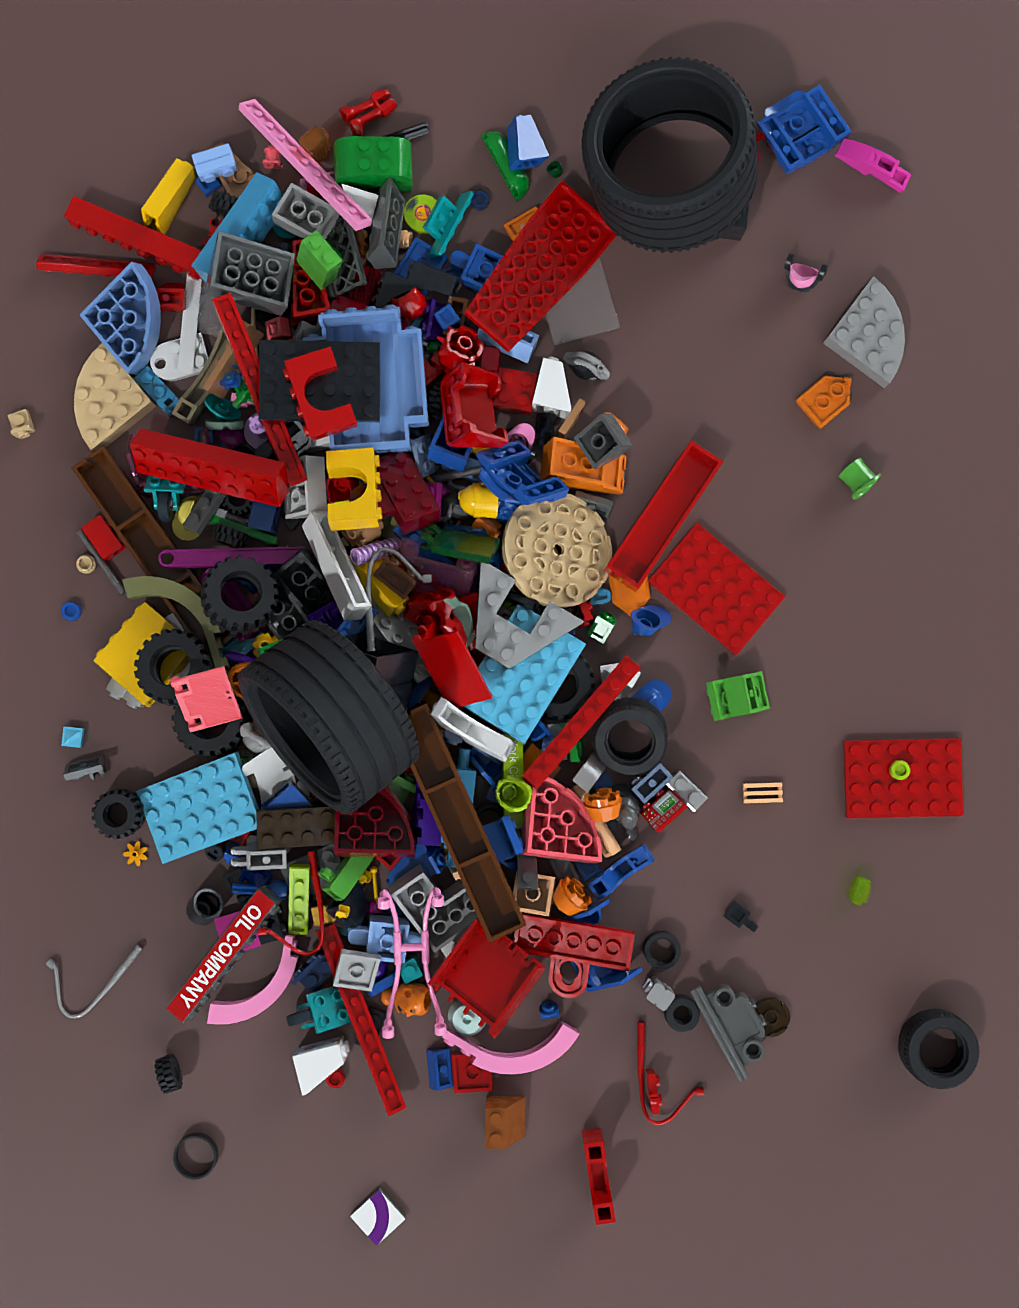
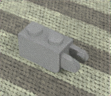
[231,842,287,870]

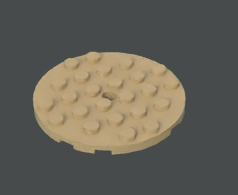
[502,493,612,608]

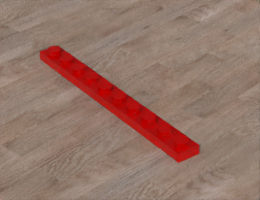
[211,293,308,487]
[316,923,407,1116]

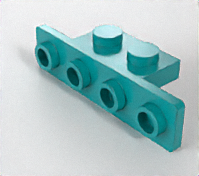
[423,191,474,257]

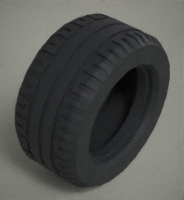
[593,697,668,775]
[898,1008,980,1089]

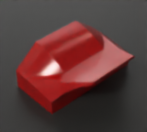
[156,283,187,312]

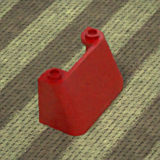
[440,362,508,448]

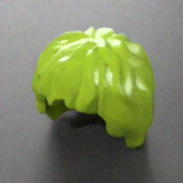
[495,775,532,812]

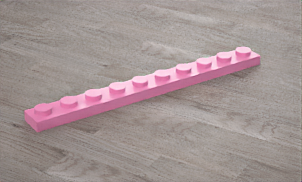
[238,99,372,231]

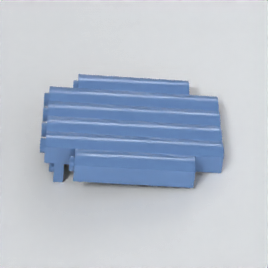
[303,305,429,454]

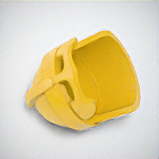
[458,482,498,518]

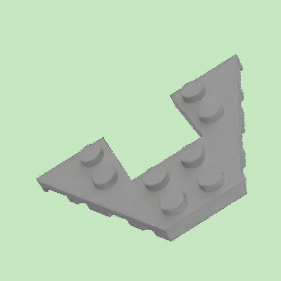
[475,563,584,669]

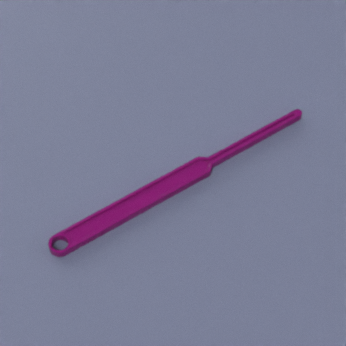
[158,546,404,568]

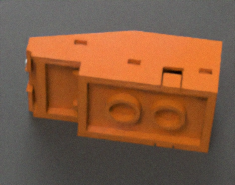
[540,437,626,495]

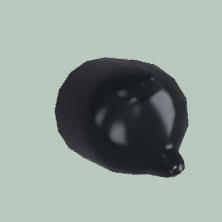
[186,888,224,926]

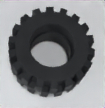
[91,789,145,839]

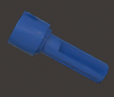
[232,880,288,900]

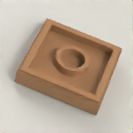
[557,398,586,439]

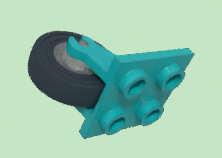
[144,475,186,522]
[286,986,351,1034]

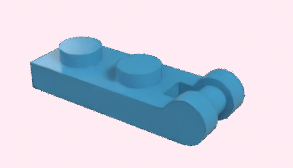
[134,366,179,417]

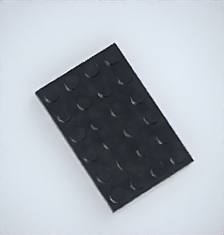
[259,340,380,423]

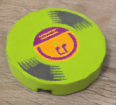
[404,194,437,234]

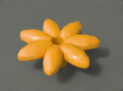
[123,841,148,867]

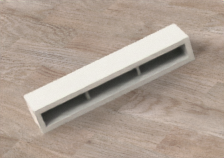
[302,511,371,621]

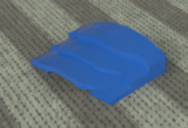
[757,84,852,175]
[477,440,570,505]

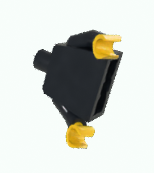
[326,870,372,929]

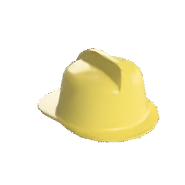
[172,496,200,541]

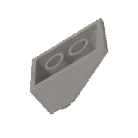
[272,183,340,240]

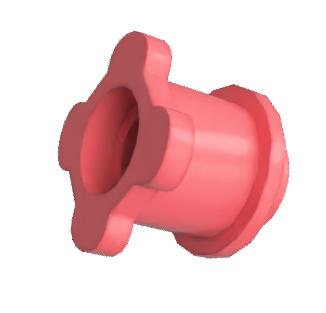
[262,145,283,169]

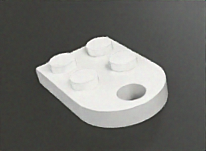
[150,332,209,382]

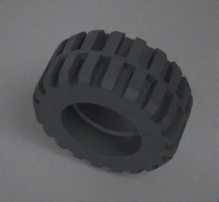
[201,556,279,635]
[134,629,215,707]
[542,655,595,721]
[171,696,250,756]

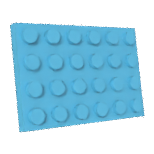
[462,605,586,744]
[136,752,259,864]

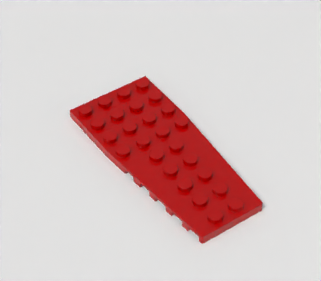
[464,180,617,352]

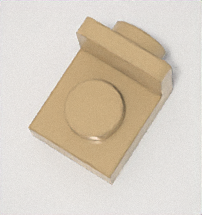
[8,409,35,439]

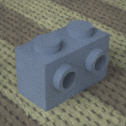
[630,763,674,804]

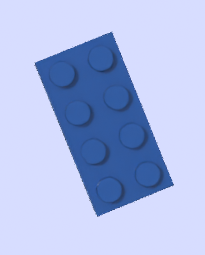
[427,417,474,472]

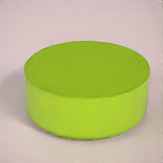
[889,760,910,780]

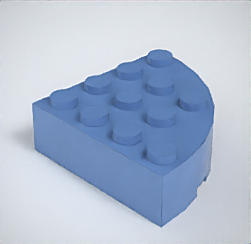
[80,261,161,375]

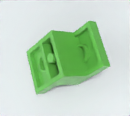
[706,671,770,721]

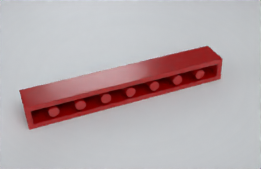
[64,196,203,281]
[522,655,641,790]

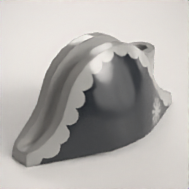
[563,351,610,380]

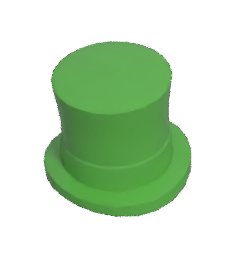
[838,457,881,500]

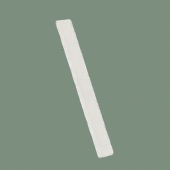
[177,274,202,374]

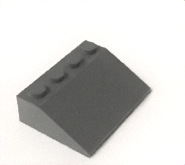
[205,231,295,316]

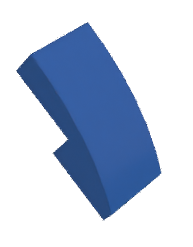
[426,845,446,874]

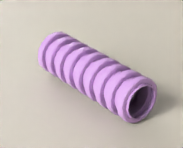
[350,536,403,566]

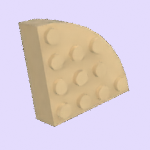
[74,343,157,452]

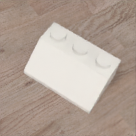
[284,455,327,519]

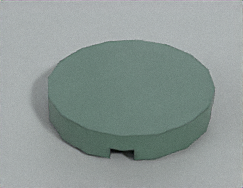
[205,419,244,430]

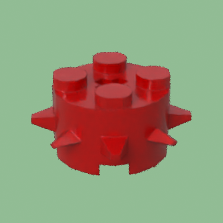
[437,326,484,370]

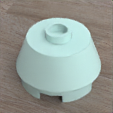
[448,1000,486,1036]

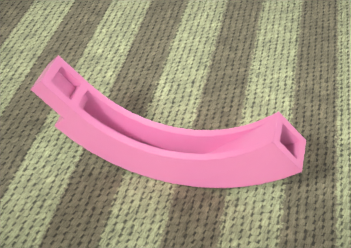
[207,934,300,1024]

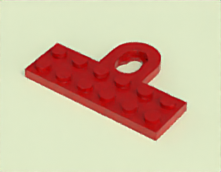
[513,912,635,998]

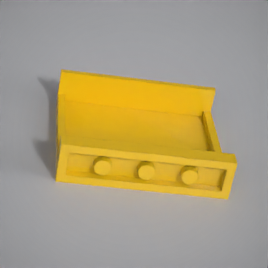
[93,602,190,707]

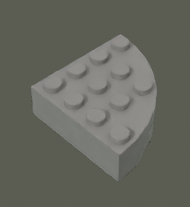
[823,276,905,388]

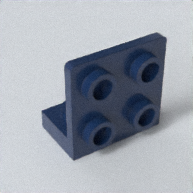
[291,950,332,993]

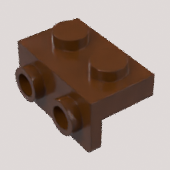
[373,556,419,600]

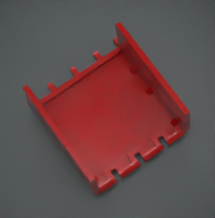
[412,592,493,708]
[428,918,546,1039]

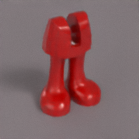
[339,89,398,136]

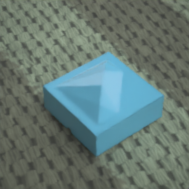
[61,726,85,748]

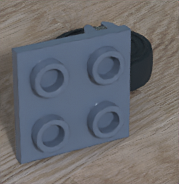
[393,427,439,478]

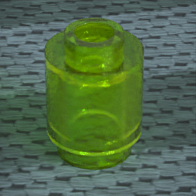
[848,876,872,906]

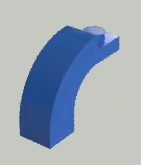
[587,844,655,901]

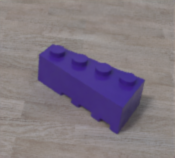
[410,782,441,846]

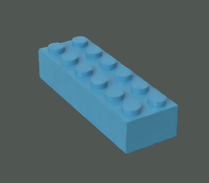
[191,172,283,283]

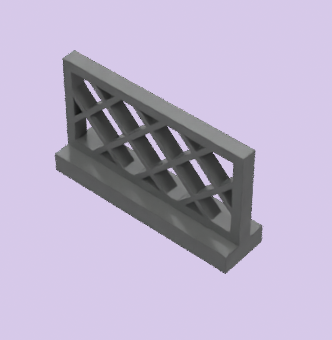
[325,215,367,301]

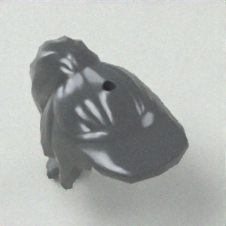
[611,784,640,841]

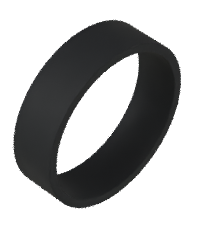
[173,1133,219,1180]

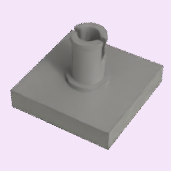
[333,949,381,992]

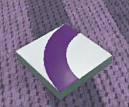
[350,1188,406,1246]

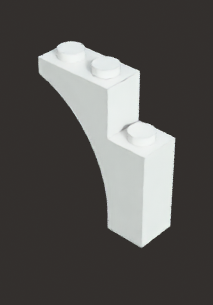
[431,697,515,762]

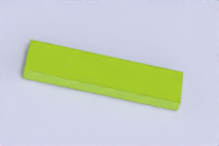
[288,864,310,935]

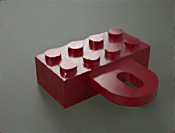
[349,451,440,535]

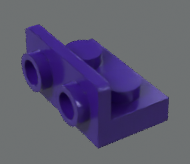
[419,298,446,343]

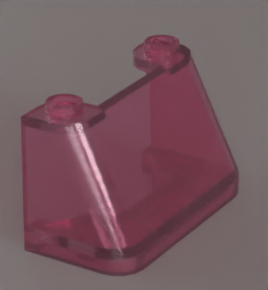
[398,537,479,598]

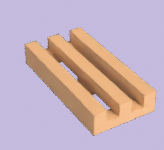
[743,782,783,803]

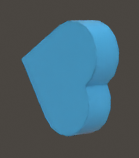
[589,586,611,606]

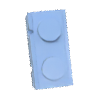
[192,143,238,183]

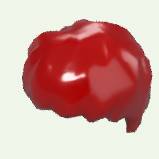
[391,287,427,320]
[326,477,360,503]

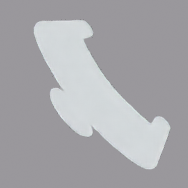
[242,747,314,854]

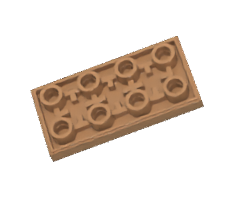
[202,321,264,399]

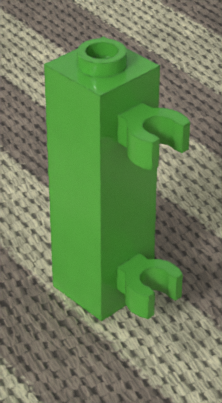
[317,856,374,901]

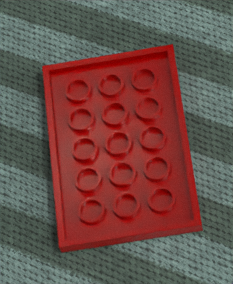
[648,523,786,656]
[843,738,963,818]

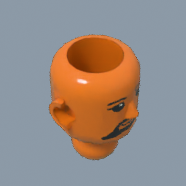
[382,982,431,1017]

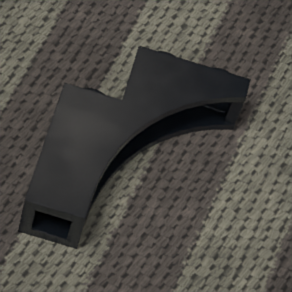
[374,260,461,308]

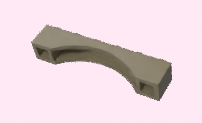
[171,320,243,426]

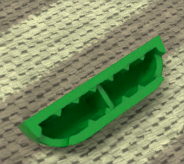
[481,131,529,202]

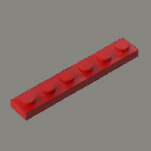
[36,254,156,279]

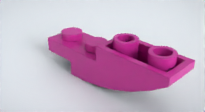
[834,138,911,193]

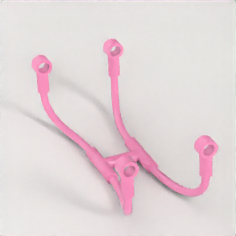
[378,887,447,1039]

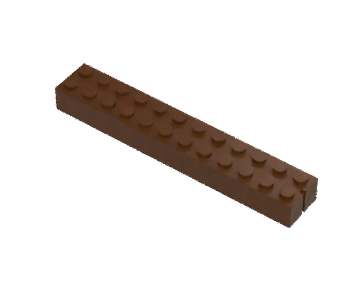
[71,446,237,652]
[407,703,526,943]

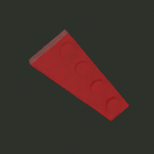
[291,239,330,325]

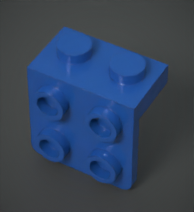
[483,815,524,863]

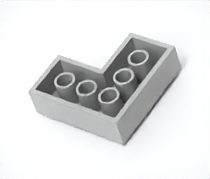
[388,864,478,953]

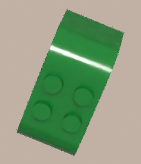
[333,136,413,193]

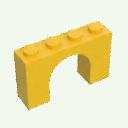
[326,447,382,531]

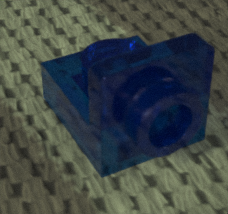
[238,866,274,888]

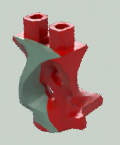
[408,586,476,650]

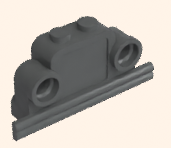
[690,984,767,1083]

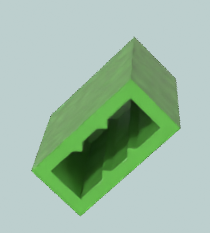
[296,230,342,291]

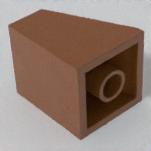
[485,1096,525,1149]

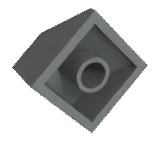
[574,413,633,469]

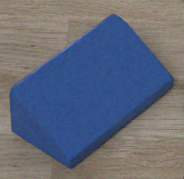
[426,1047,453,1091]

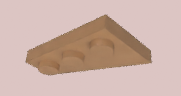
[210,143,255,199]

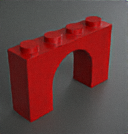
[282,346,357,442]
[581,1127,616,1225]

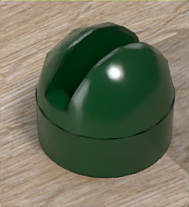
[546,161,563,178]

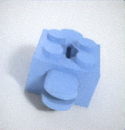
[348,914,421,963]

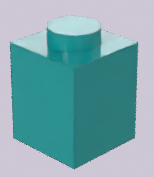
[400,954,424,984]

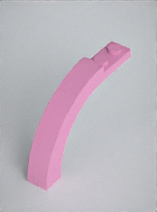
[442,1020,579,1074]

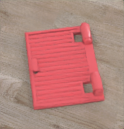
[170,666,243,732]

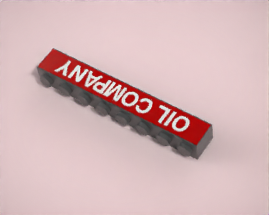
[166,885,282,1023]

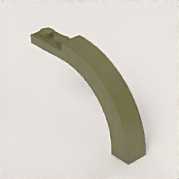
[122,576,230,673]

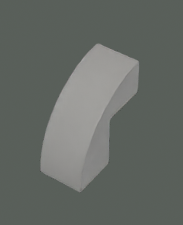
[571,749,606,793]

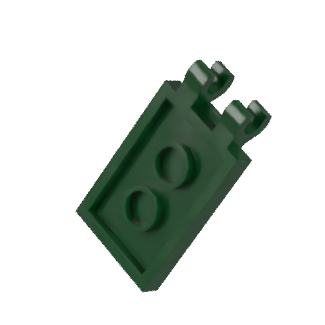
[420,524,500,564]

